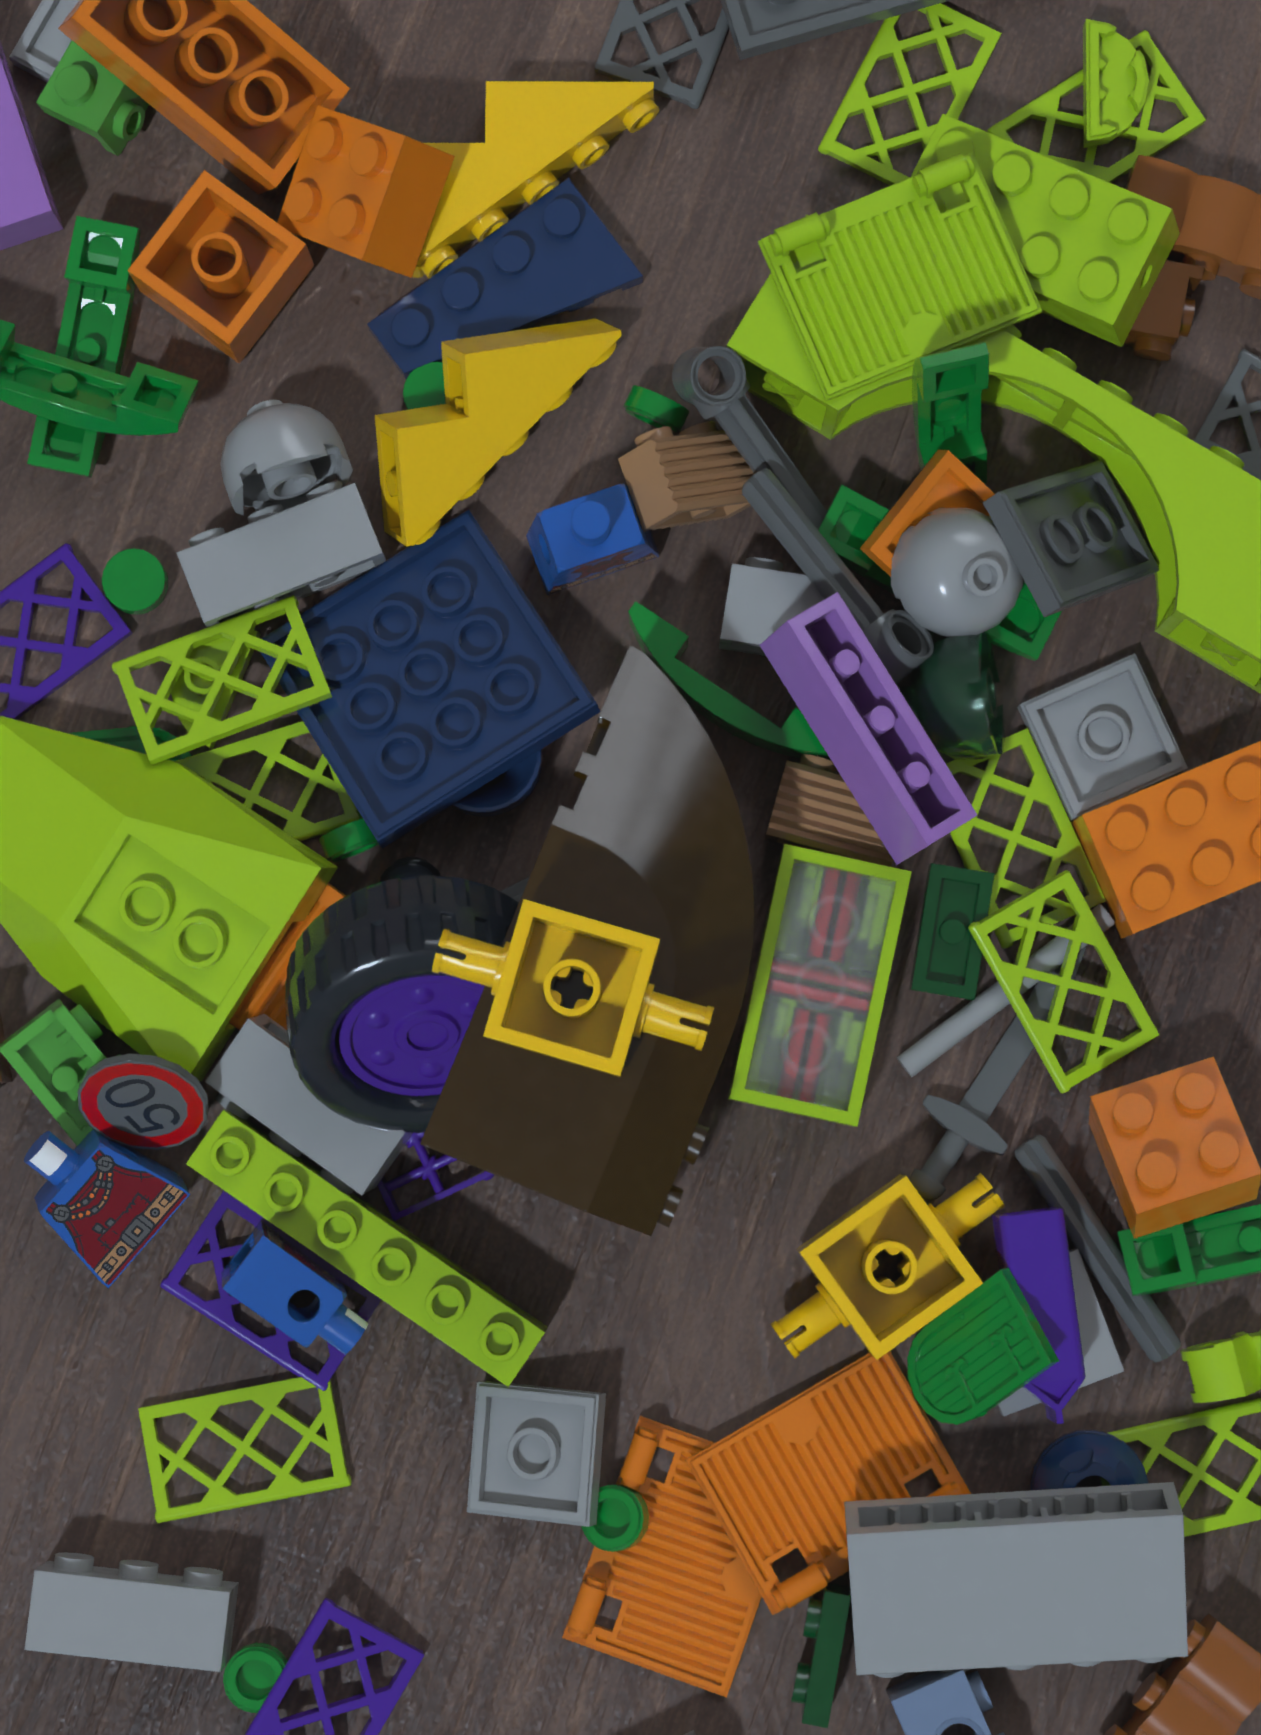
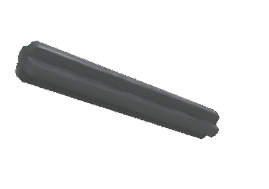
[1014,1135,1181,1363]

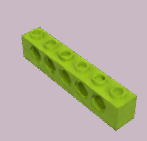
[186,1110,548,1387]

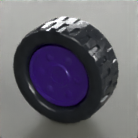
[285,857,519,1133]

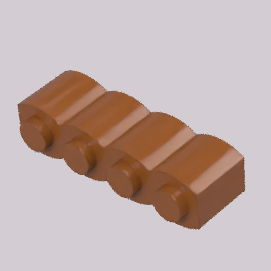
[1125,155,1261,299]
[1104,1614,1261,1735]

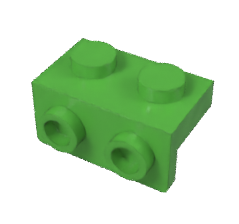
[36,41,149,156]
[0,999,121,1146]

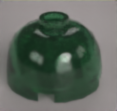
[900,632,1005,760]

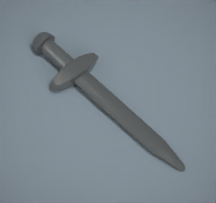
[910,946,1086,1200]

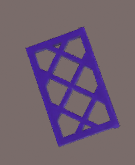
[0,543,133,720]
[160,1190,382,1391]
[245,1598,424,1735]

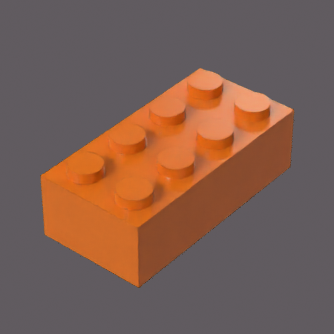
[58,0,350,195]
[1071,741,1261,939]

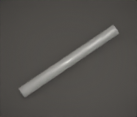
[896,904,1115,1077]

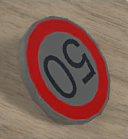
[77,1054,208,1150]

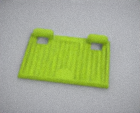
[758,153,1042,402]

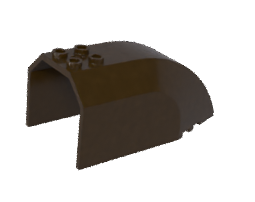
[420,646,754,1236]

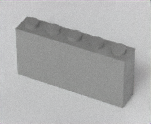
[844,1482,1188,1678]

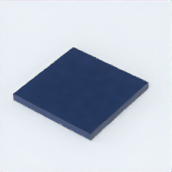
[261,510,601,849]

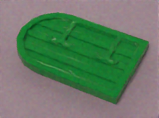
[907,1268,1059,1425]

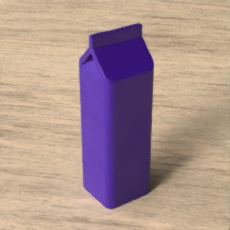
[992,1207,1086,1424]

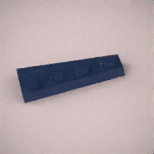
[367,178,643,379]

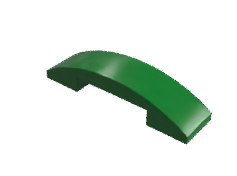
[27,216,140,478]
[0,319,198,436]
[912,342,989,483]
[818,485,1062,661]
[628,601,831,760]
[1117,1204,1261,1296]

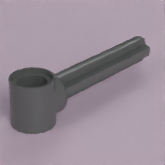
[672,346,827,529]
[742,468,934,685]

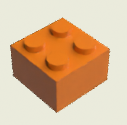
[277,105,455,278]
[127,170,314,364]
[1089,1056,1261,1239]

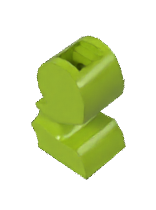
[1180,1330,1261,1403]

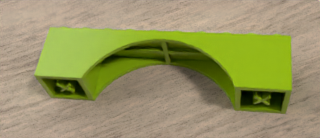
[727,214,1261,694]

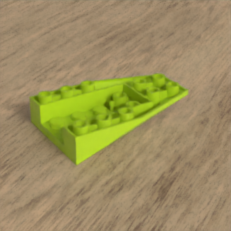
[0,715,338,1082]

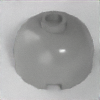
[220,400,353,516]
[891,508,1023,637]

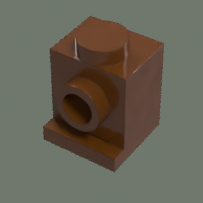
[1123,260,1204,361]

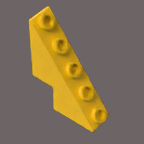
[413,81,660,279]
[375,318,621,547]

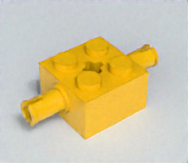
[432,899,714,1077]
[770,1173,1005,1360]

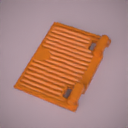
[685,1351,971,1615]
[562,1415,774,1698]

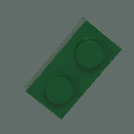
[909,863,995,1000]
[791,1583,851,1728]

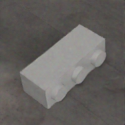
[177,481,386,627]
[205,1014,413,1196]
[24,1552,239,1672]

